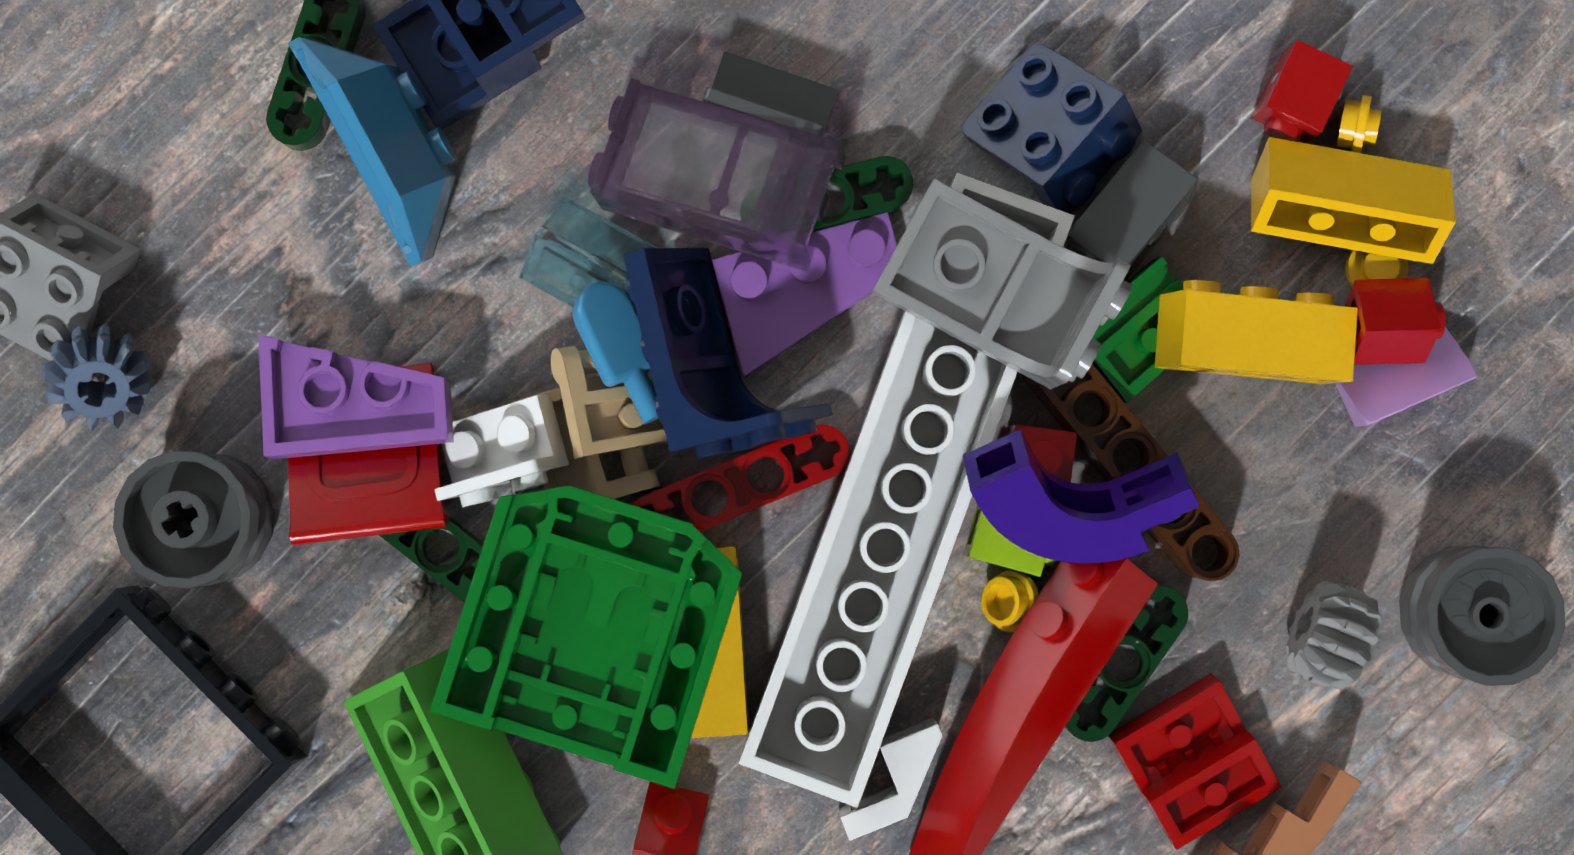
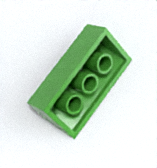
[343,648,563,855]

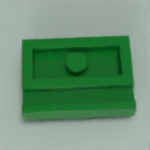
[1092,256,1183,403]

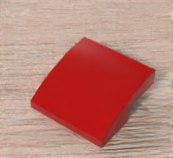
[1108,673,1282,850]

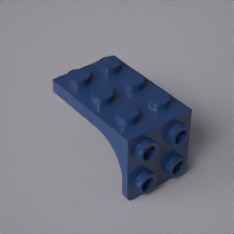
[623,248,833,459]

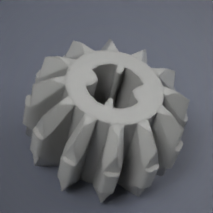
[1285,580,1382,690]

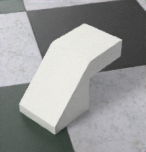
[839,717,942,841]

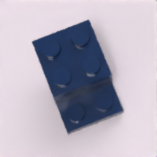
[372,0,586,130]

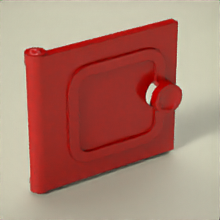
[288,363,449,546]

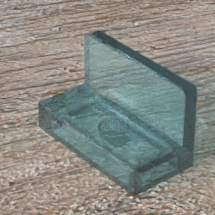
[519,199,657,308]

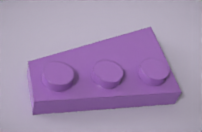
[712,212,897,378]
[258,334,454,460]

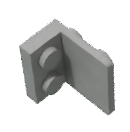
[0,193,141,361]

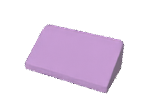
[1335,326,1478,427]

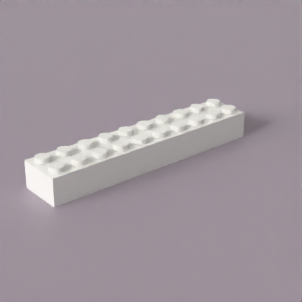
[739,173,1075,808]

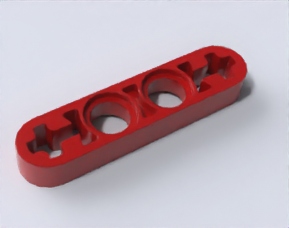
[631,424,850,532]

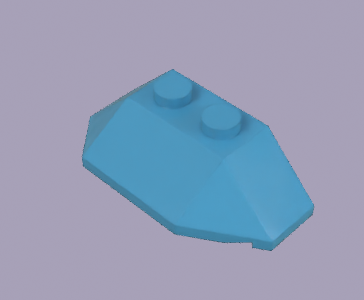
[288,37,456,267]

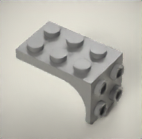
[872,178,1133,389]

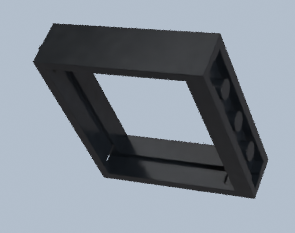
[0,585,308,855]

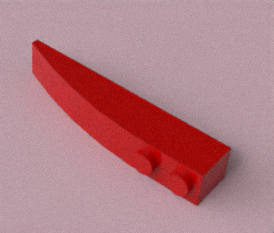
[909,558,1158,855]

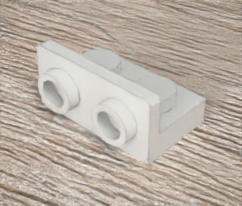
[434,393,569,508]

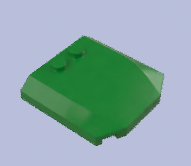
[430,485,743,789]

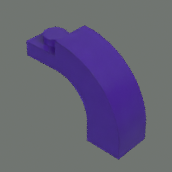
[963,429,1200,564]

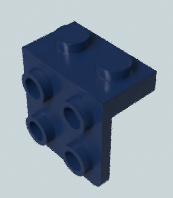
[962,44,1143,214]

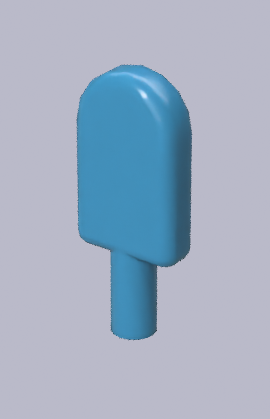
[572,282,659,424]

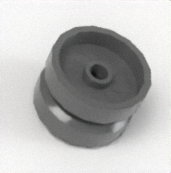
[113,451,274,589]
[1399,545,1566,686]

